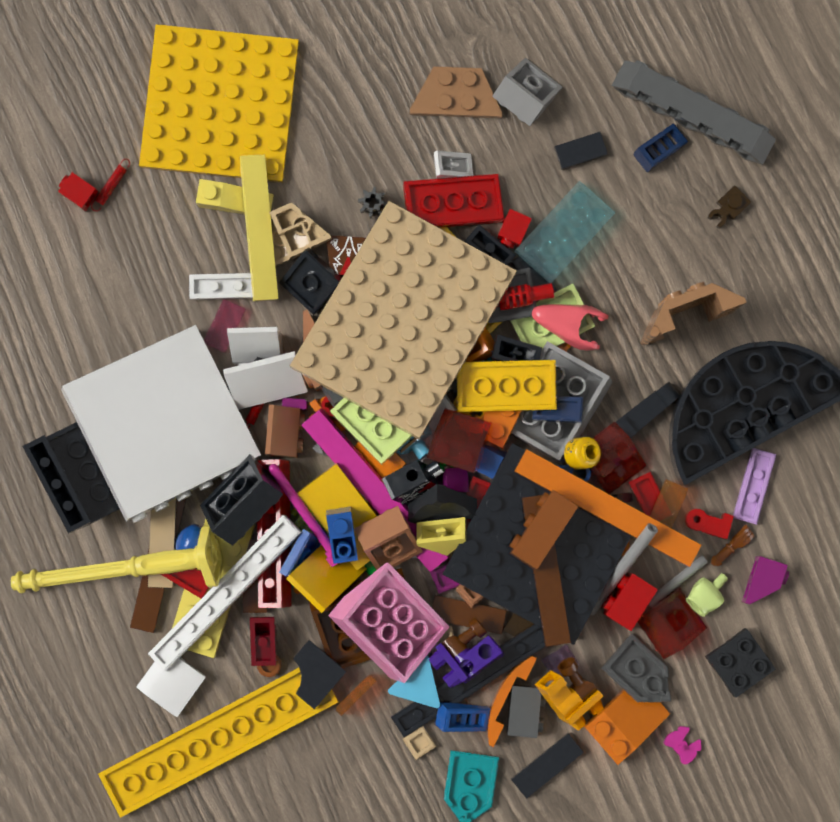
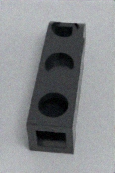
[614,381,680,440]

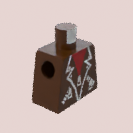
[327,235,366,278]

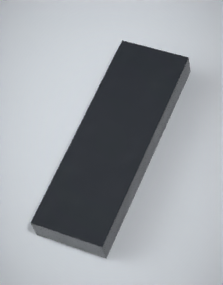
[511,733,584,799]

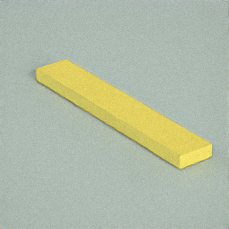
[240,155,278,301]

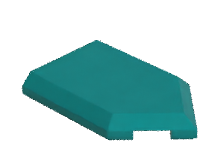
[444,750,499,822]

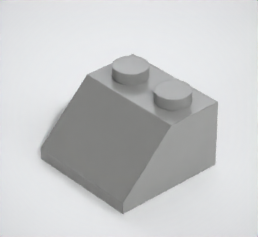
[492,58,563,126]

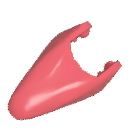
[532,304,609,351]

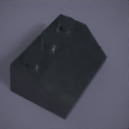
[200,454,283,546]

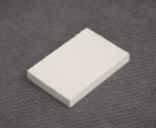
[223,351,308,410]

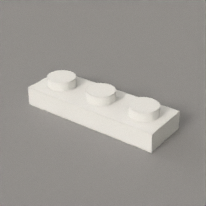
[189,273,253,300]

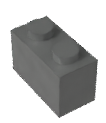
[507,684,546,738]

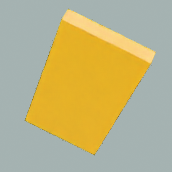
[457,360,557,412]
[297,463,377,570]

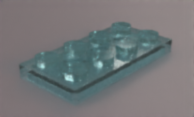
[515,180,615,283]

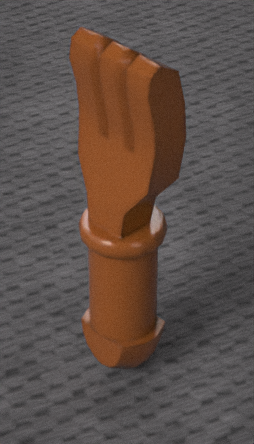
[711,525,754,566]

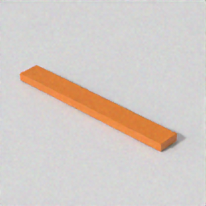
[514,449,702,567]

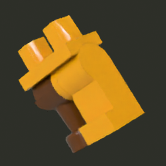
[534,657,604,730]

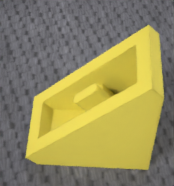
[417,517,466,556]

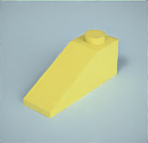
[196,179,274,215]

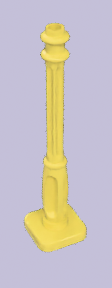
[11,526,223,594]

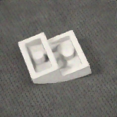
[136,657,205,717]

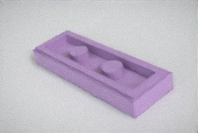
[733,448,776,525]

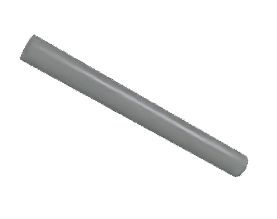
[591,523,658,615]

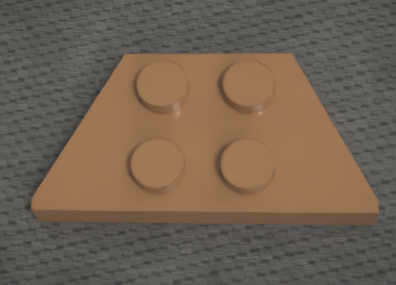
[410,66,502,119]

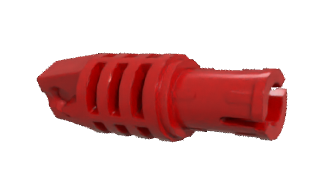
[497,283,554,310]

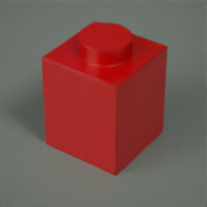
[58,172,100,212]
[497,209,532,249]

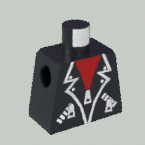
[382,459,445,506]

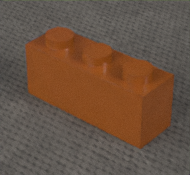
[509,490,578,570]

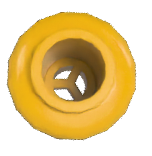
[564,437,601,470]

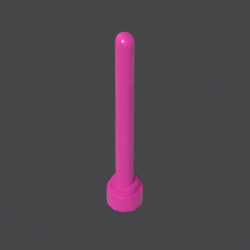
[269,464,338,567]

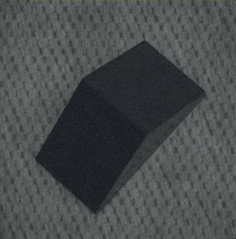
[491,334,542,361]

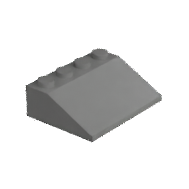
[511,341,613,465]

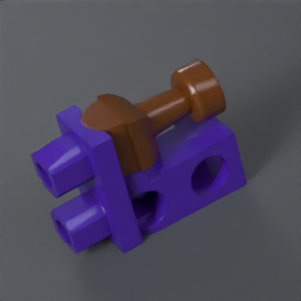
[428,617,505,688]

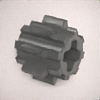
[358,187,387,219]

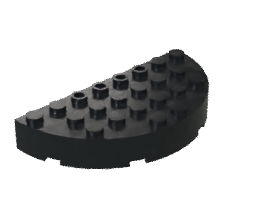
[669,341,840,486]

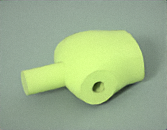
[686,573,728,617]

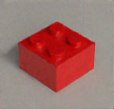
[601,572,658,631]

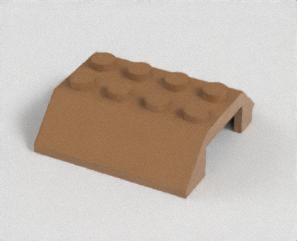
[640,281,747,345]

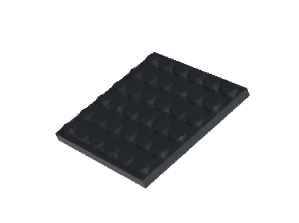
[442,444,631,645]

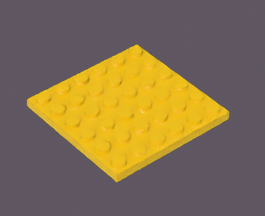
[139,24,299,183]

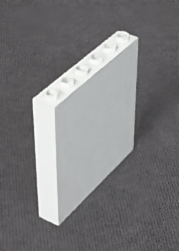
[61,325,261,523]

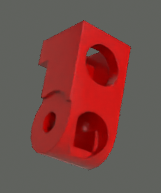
[685,509,734,539]

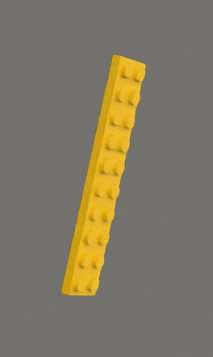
[98,667,339,818]

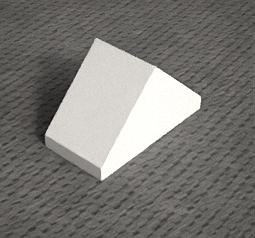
[434,151,473,179]

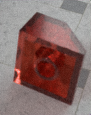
[427,408,492,473]
[637,587,707,660]

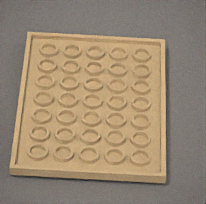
[290,201,517,440]

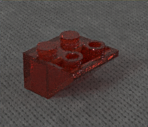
[589,421,647,494]

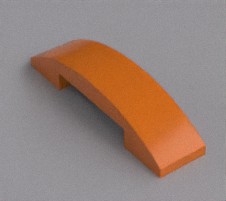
[487,655,537,747]

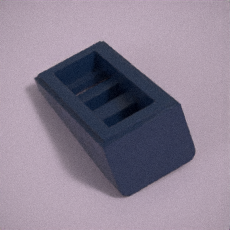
[633,123,688,172]

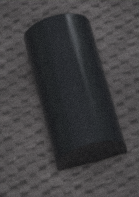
[464,225,516,266]

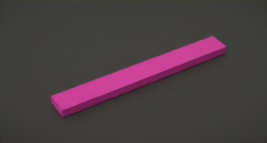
[301,408,450,572]

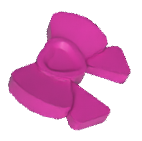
[663,726,701,764]

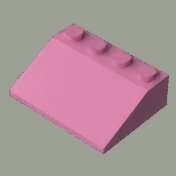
[328,563,449,683]

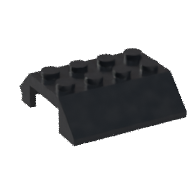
[22,422,120,534]

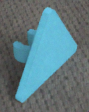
[388,655,440,708]

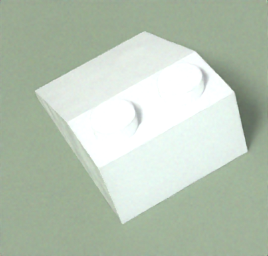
[227,327,283,365]

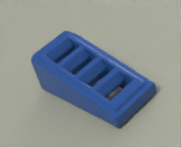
[436,703,491,732]

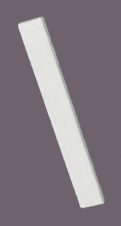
[148,515,301,671]

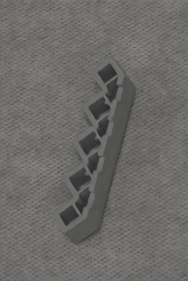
[611,60,776,165]

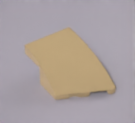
[269,203,332,267]

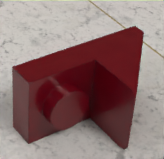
[250,616,277,666]

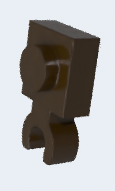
[707,185,751,228]

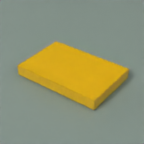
[286,538,367,613]

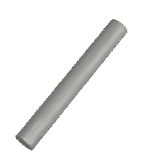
[648,555,708,608]

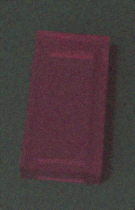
[204,299,246,353]

